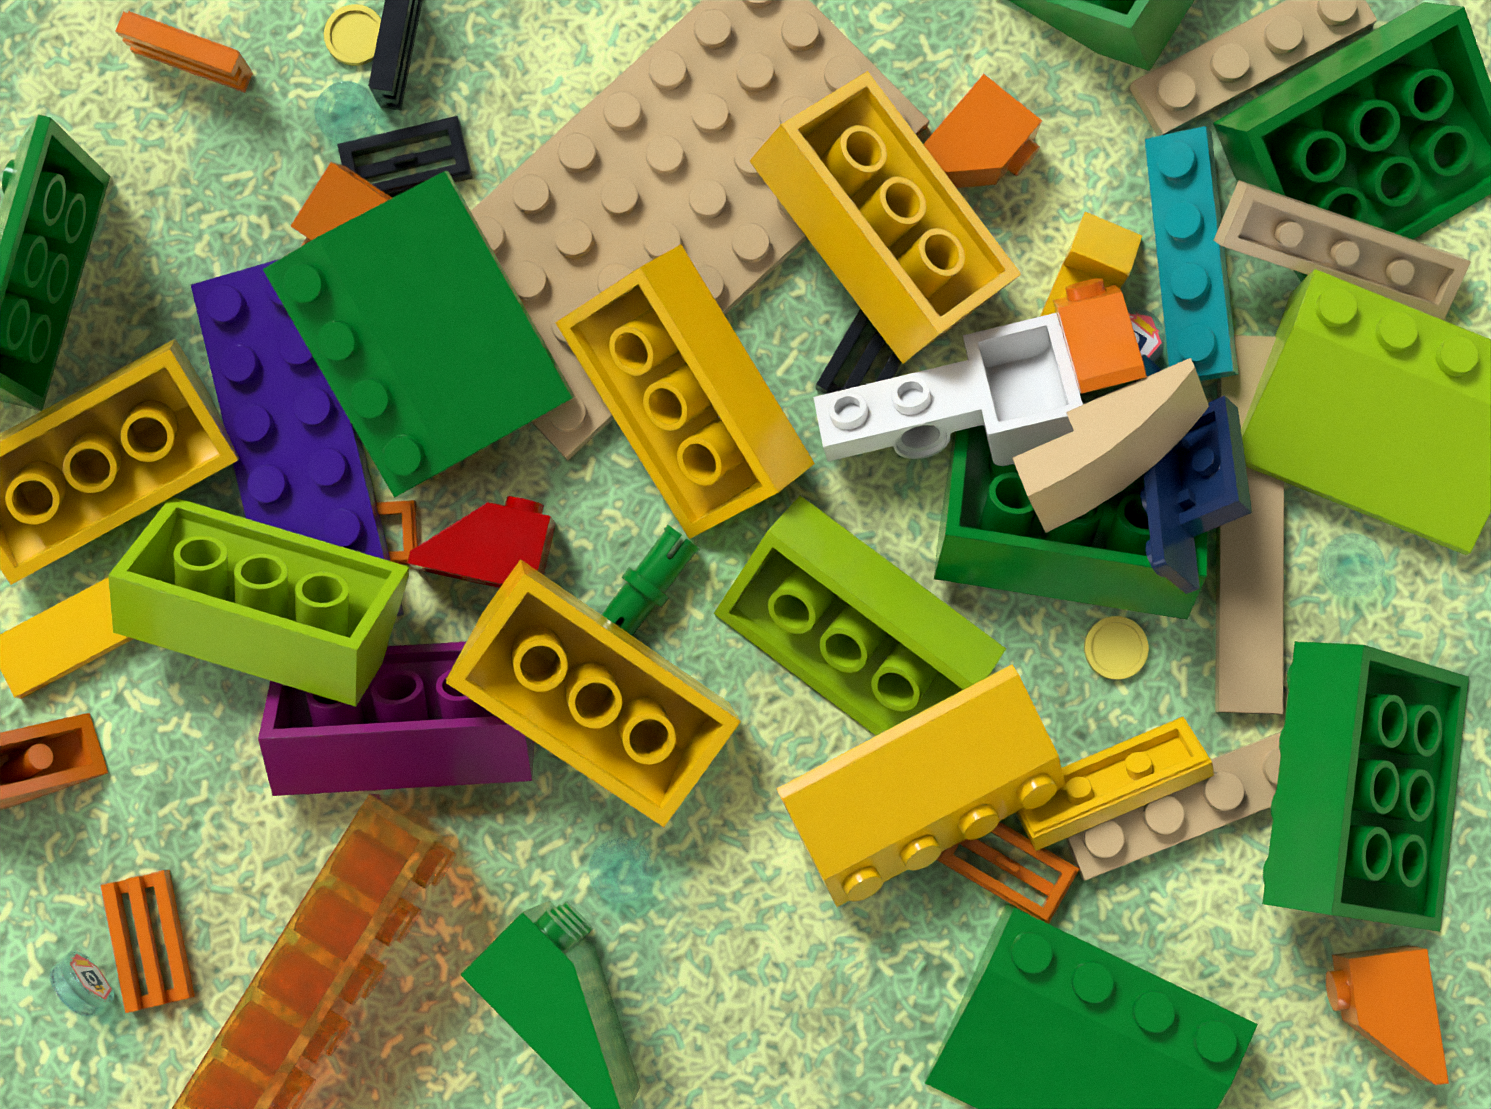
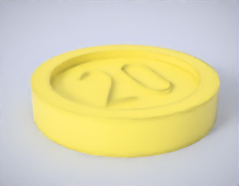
[324,4,381,66]
[1084,616,1149,680]

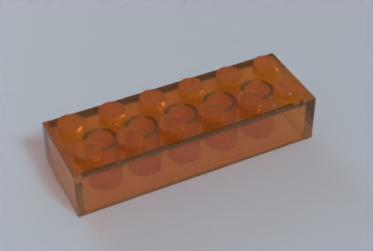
[172,794,456,1109]

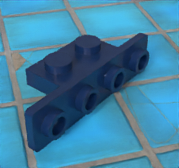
[1134,354,1252,594]

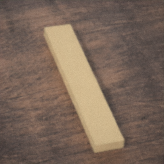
[1215,335,1284,715]

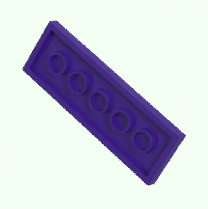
[191,259,404,616]

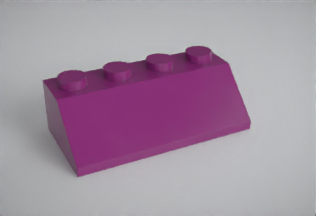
[258,641,534,796]

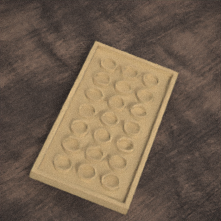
[471,0,929,461]

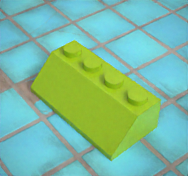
[713,495,1006,736]
[108,497,409,707]

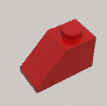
[407,496,556,588]

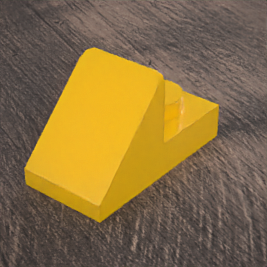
[1039,212,1142,317]

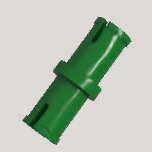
[601,524,700,636]

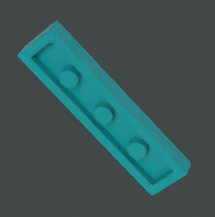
[1145,126,1239,381]

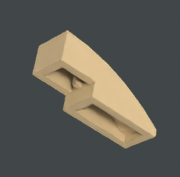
[1013,358,1209,533]

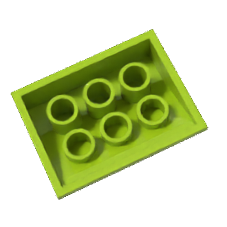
[1241,269,1491,555]

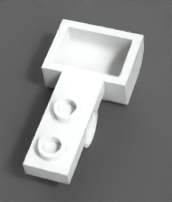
[813,313,1083,466]

